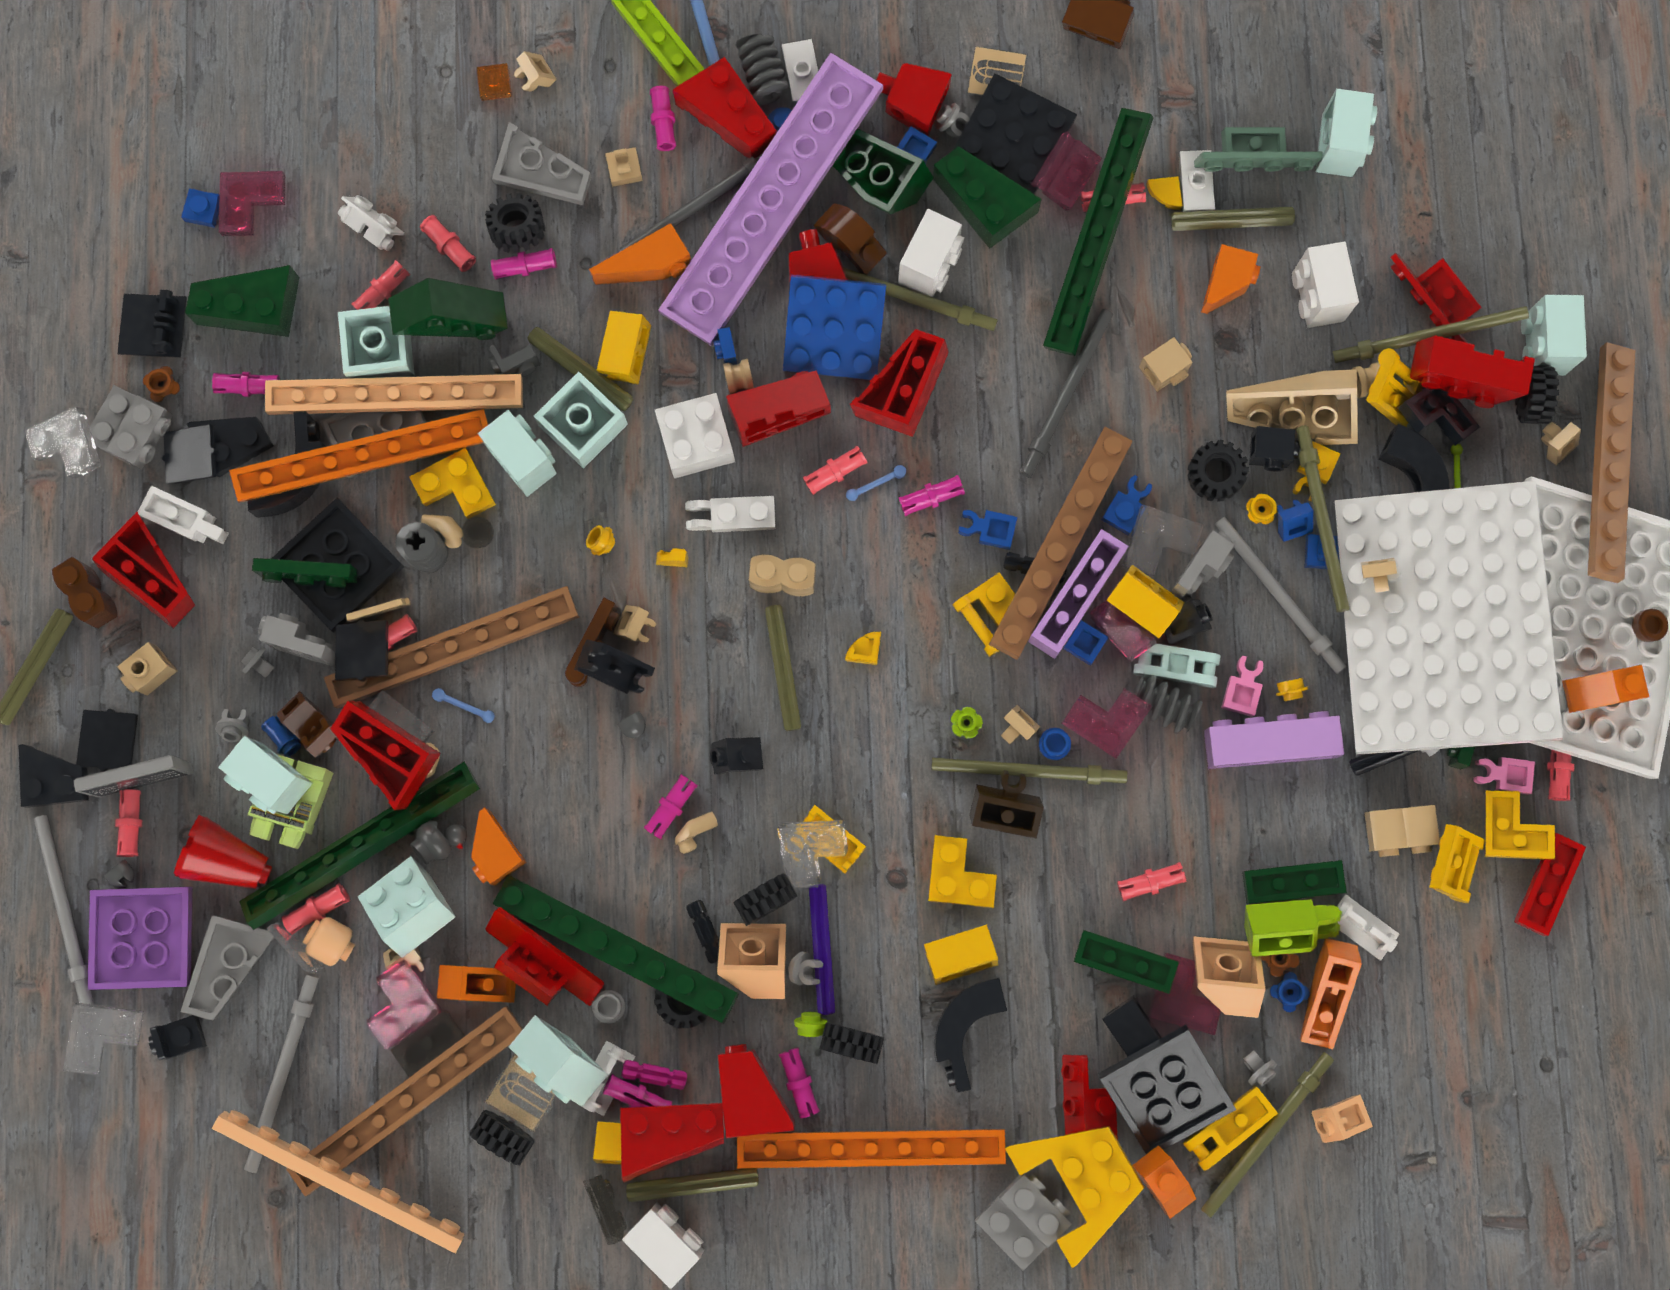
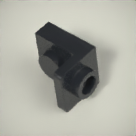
[1164,600,1213,644]
[149,1015,207,1060]

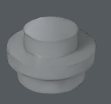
[592,990,626,1024]

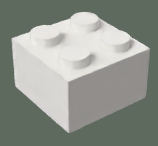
[898,209,964,297]
[1292,241,1359,328]
[655,393,735,479]
[622,1203,704,1289]

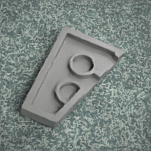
[492,122,592,205]
[180,915,277,1021]

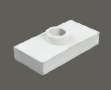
[782,39,818,106]
[1178,150,1215,212]

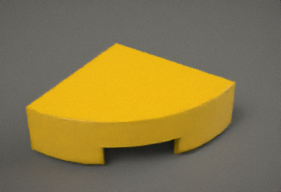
[1146,176,1183,210]
[656,548,688,567]
[845,632,881,665]

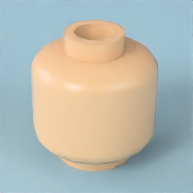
[302,917,355,966]

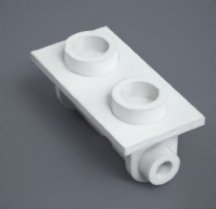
[338,195,404,251]
[1337,894,1399,961]
[582,1041,636,1116]

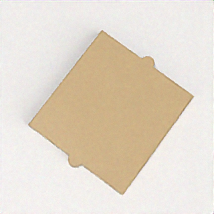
[346,598,411,622]

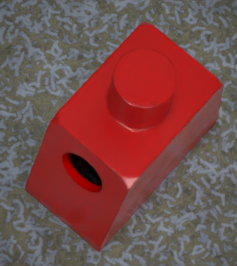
[876,63,952,136]
[789,229,848,280]

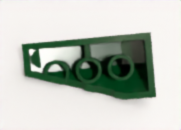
[832,129,934,215]

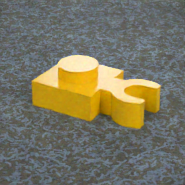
[1293,441,1341,502]

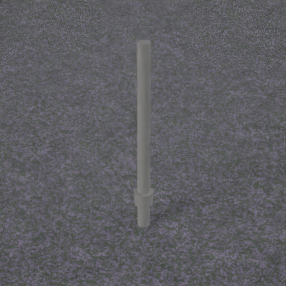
[1215,516,1347,674]
[34,815,94,1008]
[244,975,319,1173]

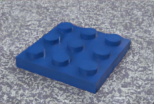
[783,275,886,380]

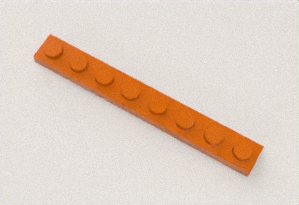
[229,409,488,503]
[737,1129,1006,1169]

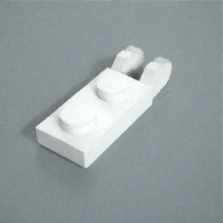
[685,496,776,532]

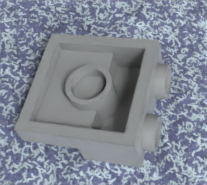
[83,385,173,470]
[1170,530,1236,599]
[258,613,335,667]
[975,1174,1072,1271]

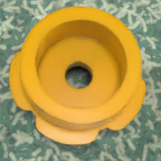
[1246,494,1277,525]
[586,525,615,556]
[1276,678,1308,701]

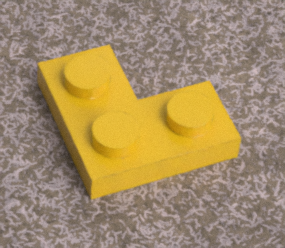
[409,447,496,519]
[1485,790,1555,859]
[928,835,997,908]

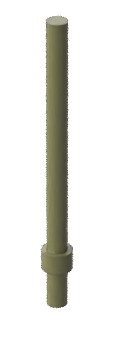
[843,267,998,331]
[1333,306,1529,363]
[1296,426,1350,612]
[931,757,1127,785]
[1201,1052,1334,1218]

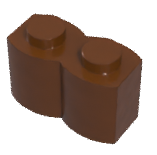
[52,557,117,629]

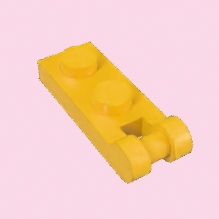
[1183,1086,1278,1171]

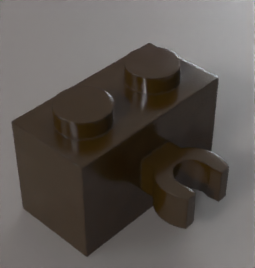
[969,770,1044,839]

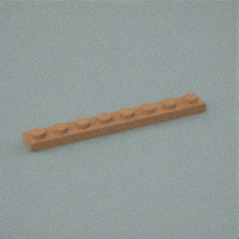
[1588,342,1636,583]
[989,427,1133,660]
[324,586,580,709]
[286,1006,523,1197]

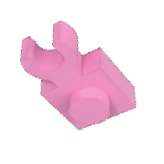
[1221,656,1263,717]
[1473,757,1535,795]

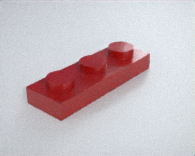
[1514,833,1586,936]

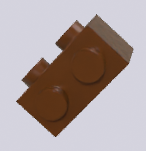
[1062,0,1134,50]

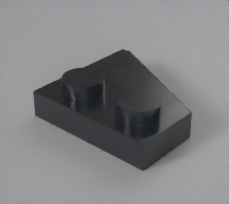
[186,417,274,477]
[18,744,89,808]

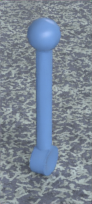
[846,465,906,501]
[432,688,495,723]

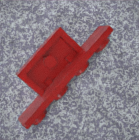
[1390,253,1482,343]
[485,907,604,1006]
[1061,1055,1118,1191]

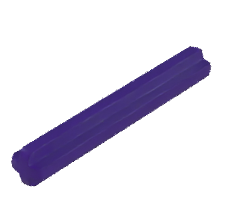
[809,884,835,1015]

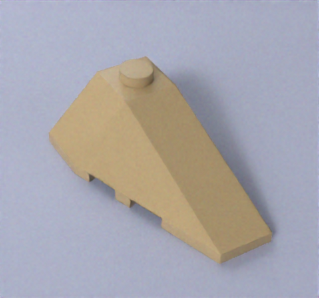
[1226,369,1358,445]

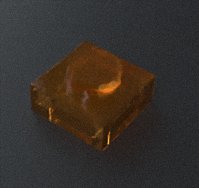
[477,63,512,101]

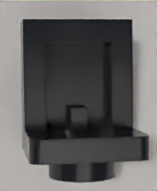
[710,737,763,775]

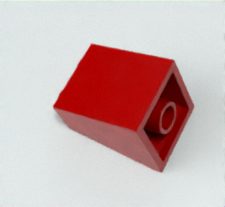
[718,1044,795,1138]

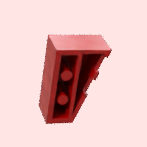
[673,57,776,159]
[850,329,949,437]
[1409,335,1535,408]
[726,370,831,447]
[92,512,195,629]
[330,701,441,810]
[620,1103,724,1183]

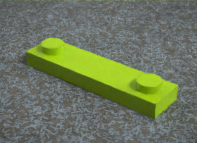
[611,0,704,86]

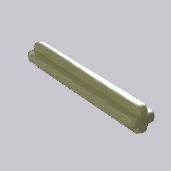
[1171,207,1295,231]
[527,327,633,411]
[765,605,801,731]
[0,608,73,725]
[626,1168,759,1202]

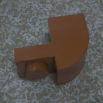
[813,203,887,275]
[277,691,337,758]

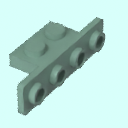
[1194,127,1323,172]

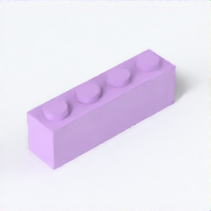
[1028,529,1129,659]
[1204,711,1344,769]

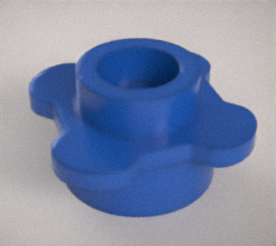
[1270,972,1310,1012]

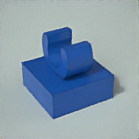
[1277,500,1314,542]
[1304,534,1339,569]

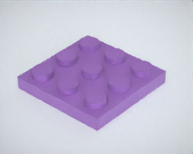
[88,887,193,990]

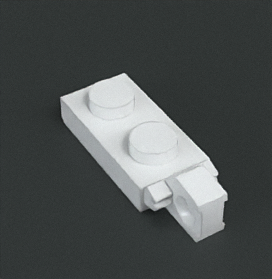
[138,486,229,544]

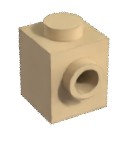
[1139,337,1193,392]
[117,642,177,696]

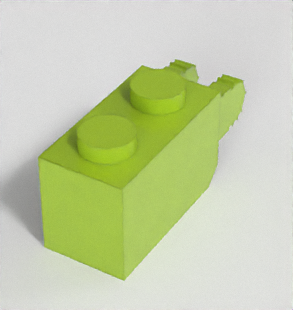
[1244,899,1342,957]

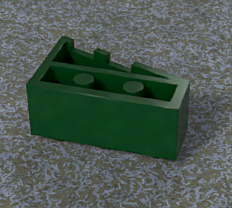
[933,146,1042,249]
[185,265,300,337]
[388,278,508,340]

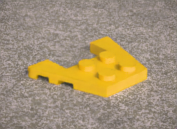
[1005,1126,1145,1268]

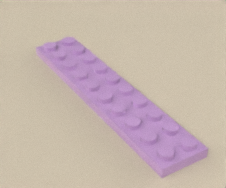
[658,53,883,346]

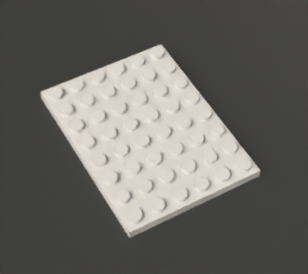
[1525,476,1670,779]
[1335,481,1563,755]

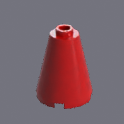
[173,815,273,889]

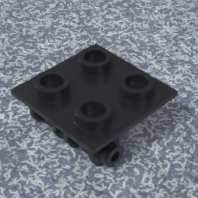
[117,290,187,358]

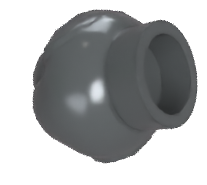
[410,821,467,864]

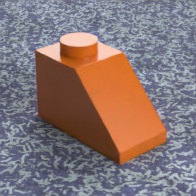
[1201,244,1261,314]
[1562,665,1649,713]
[471,807,527,886]
[437,965,516,1003]
[1132,1145,1196,1219]

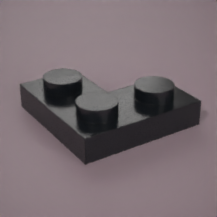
[1398,388,1480,446]

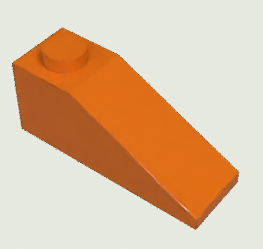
[589,223,691,285]
[1300,938,1362,1050]

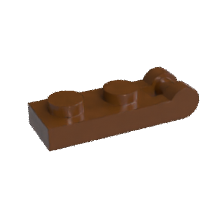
[565,597,620,687]

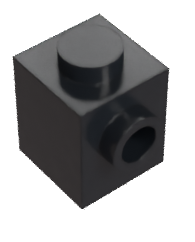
[1249,426,1300,472]

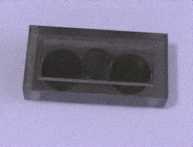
[390,1010,465,1077]
[583,1174,627,1245]

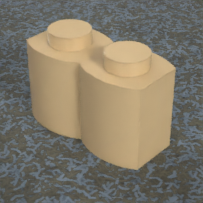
[749,555,816,596]
[1364,805,1440,857]

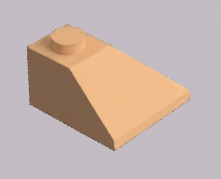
[717,923,786,999]
[1193,936,1266,1018]

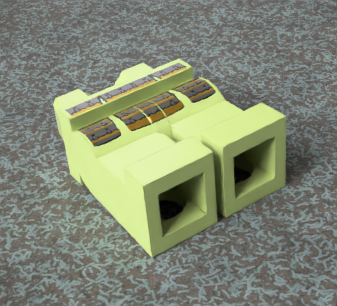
[248,755,334,849]

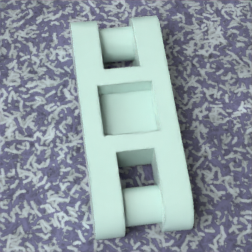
[1133,642,1221,688]

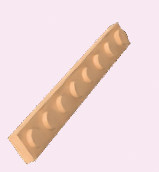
[265,374,523,415]
[212,1110,464,1254]

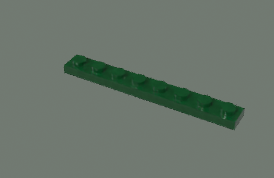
[1043,108,1153,356]
[239,761,480,930]
[492,875,739,1024]

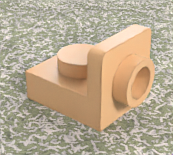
[1312,1095,1373,1143]

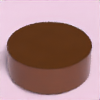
[1632,609,1668,642]

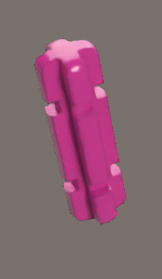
[621,1060,687,1090]

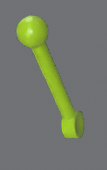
[1450,444,1463,488]

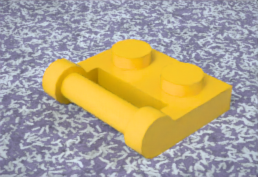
[1366,348,1423,427]
[952,572,1015,657]
[1429,824,1485,903]

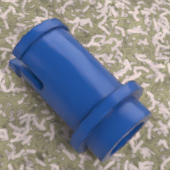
[261,715,301,757]

